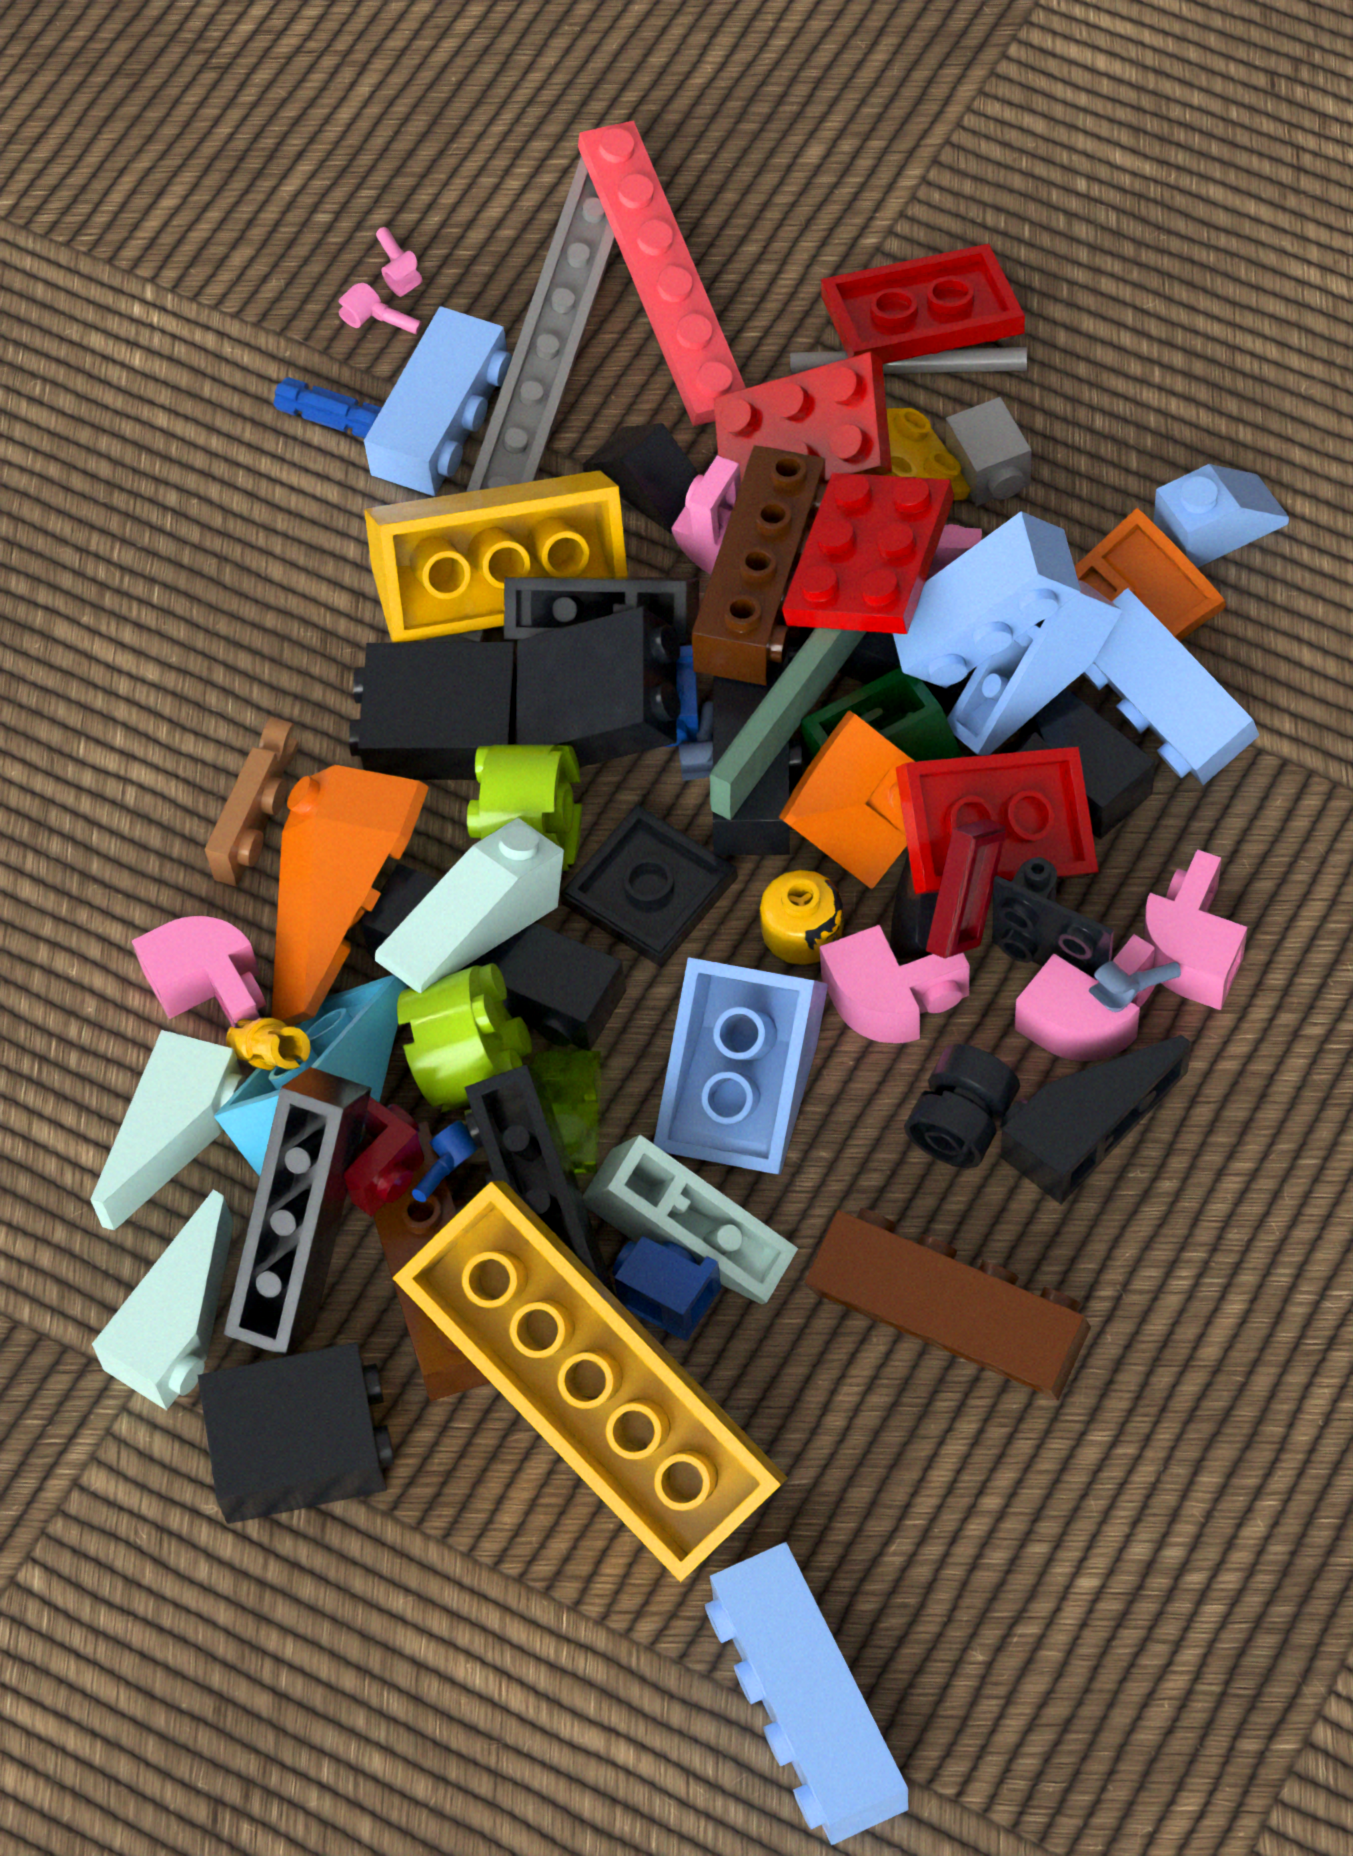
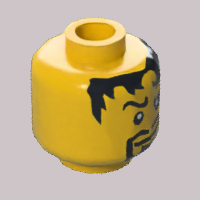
[759,870,844,965]

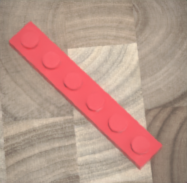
[578,120,746,427]

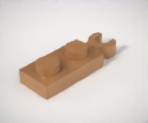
[205,717,299,887]

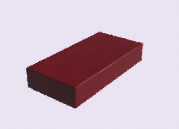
[926,819,1006,958]

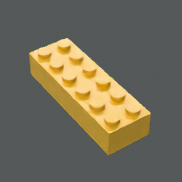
[393,1181,788,1582]

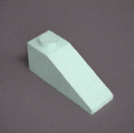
[375,818,564,993]
[90,1030,246,1230]
[583,1135,798,1304]
[92,1190,234,1410]

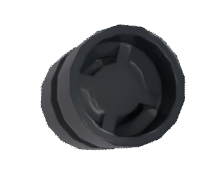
[904,1044,1020,1169]

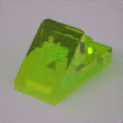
[532,1051,602,1173]

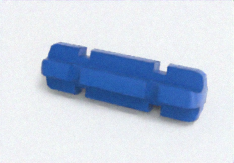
[274,377,382,439]

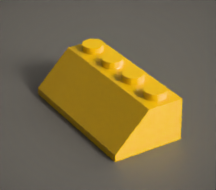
[364,470,628,643]

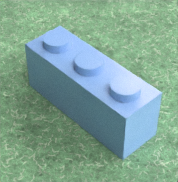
[364,306,512,496]
[893,511,1081,688]
[1082,588,1260,785]

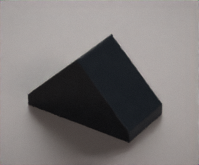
[583,423,700,534]

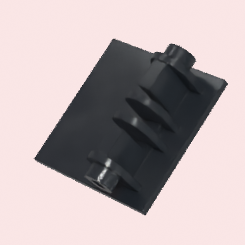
[992,857,1114,980]

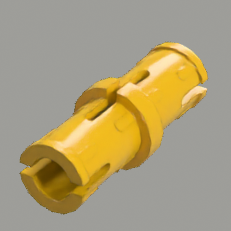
[226,1017,311,1070]

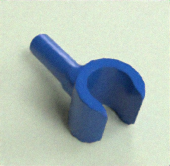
[412,1120,478,1202]

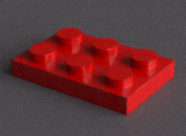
[821,243,1025,365]
[713,352,892,484]
[782,472,954,634]
[895,746,1099,895]

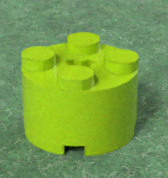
[467,745,582,871]
[397,963,532,1113]

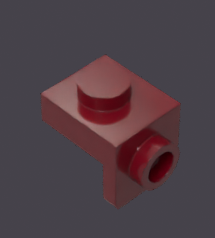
[343,1096,425,1217]

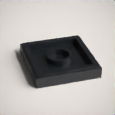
[560,804,738,968]

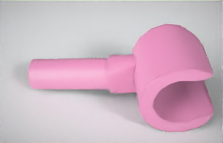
[376,227,423,297]
[339,283,422,335]

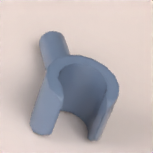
[678,702,713,781]
[1088,961,1181,1012]

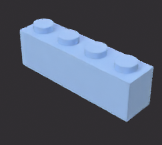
[705,1542,909,1846]

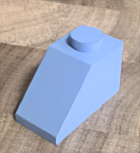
[1153,464,1289,568]

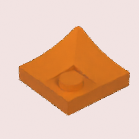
[1074,508,1226,642]
[779,710,915,890]

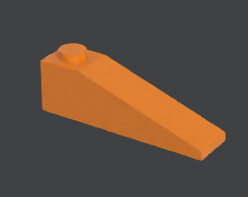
[271,765,429,1027]

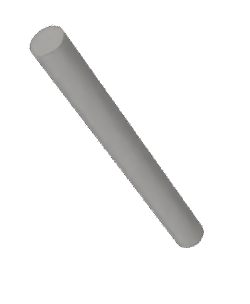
[790,347,1027,375]

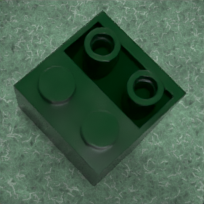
[801,666,963,766]

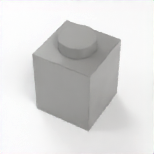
[946,397,1032,506]

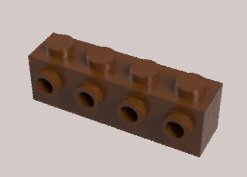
[692,445,828,686]
[355,1121,491,1402]
[804,1208,1091,1401]

